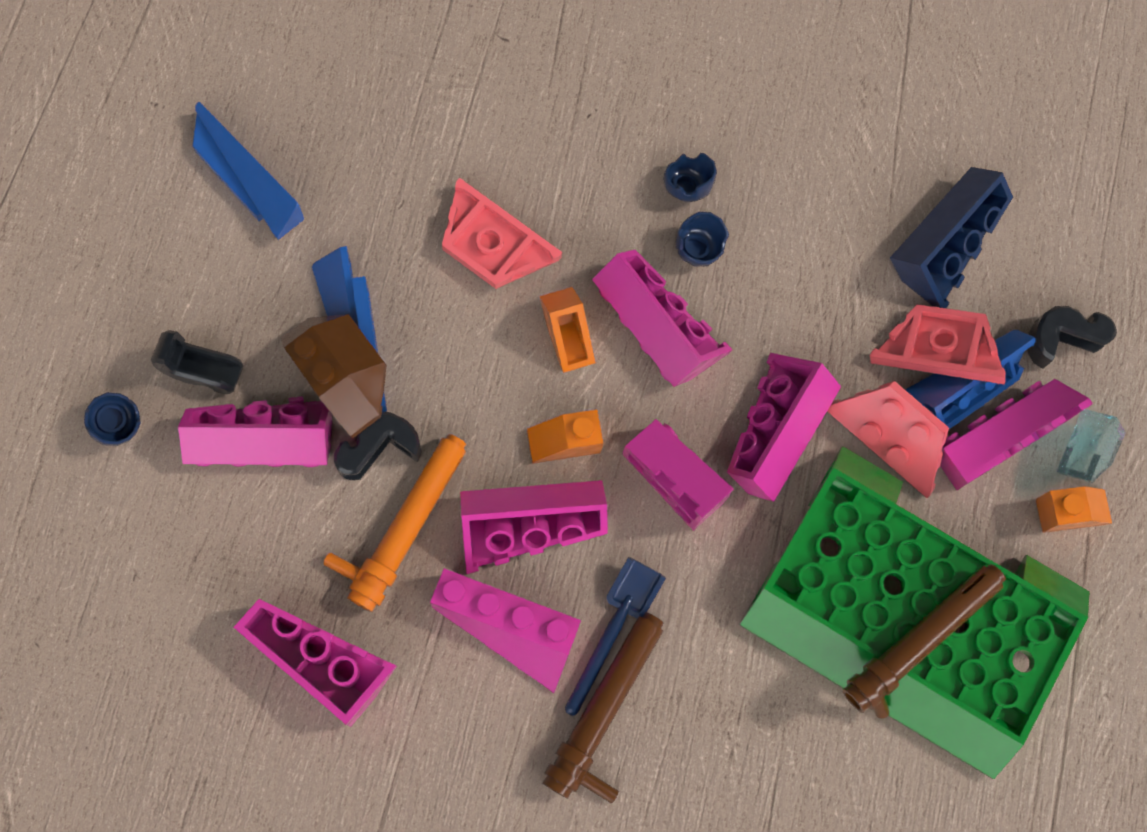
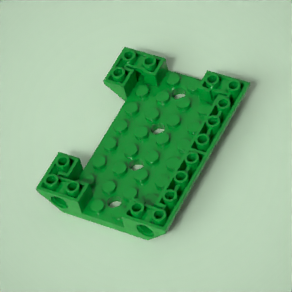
[739,446,1090,779]

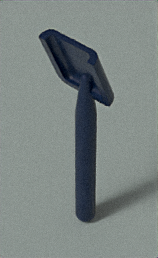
[565,557,666,716]

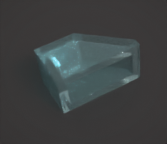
[1057,409,1126,483]

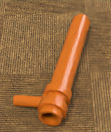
[323,434,466,612]

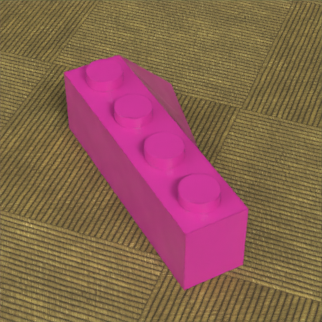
[592,249,733,387]
[727,353,841,502]
[940,379,1093,490]
[178,396,333,467]
[460,480,608,574]
[430,568,581,693]
[233,599,397,727]

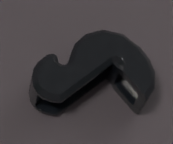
[1027,306,1117,369]
[151,330,244,394]
[334,412,422,481]

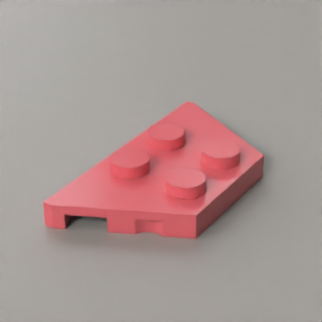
[442,178,562,289]
[870,304,1006,385]
[827,381,949,498]

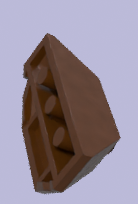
[281,314,387,439]

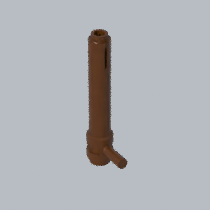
[842,564,1006,719]
[542,612,664,804]

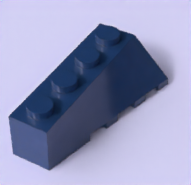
[890,167,1013,308]

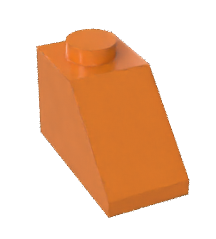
[540,287,596,373]
[527,409,603,464]
[1036,486,1112,533]

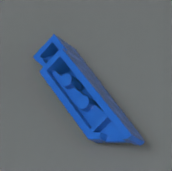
[193,102,304,240]
[312,246,387,412]
[905,330,1036,429]

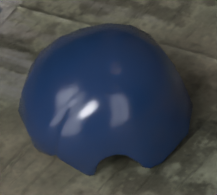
[663,153,717,202]
[675,212,729,267]
[84,392,141,446]

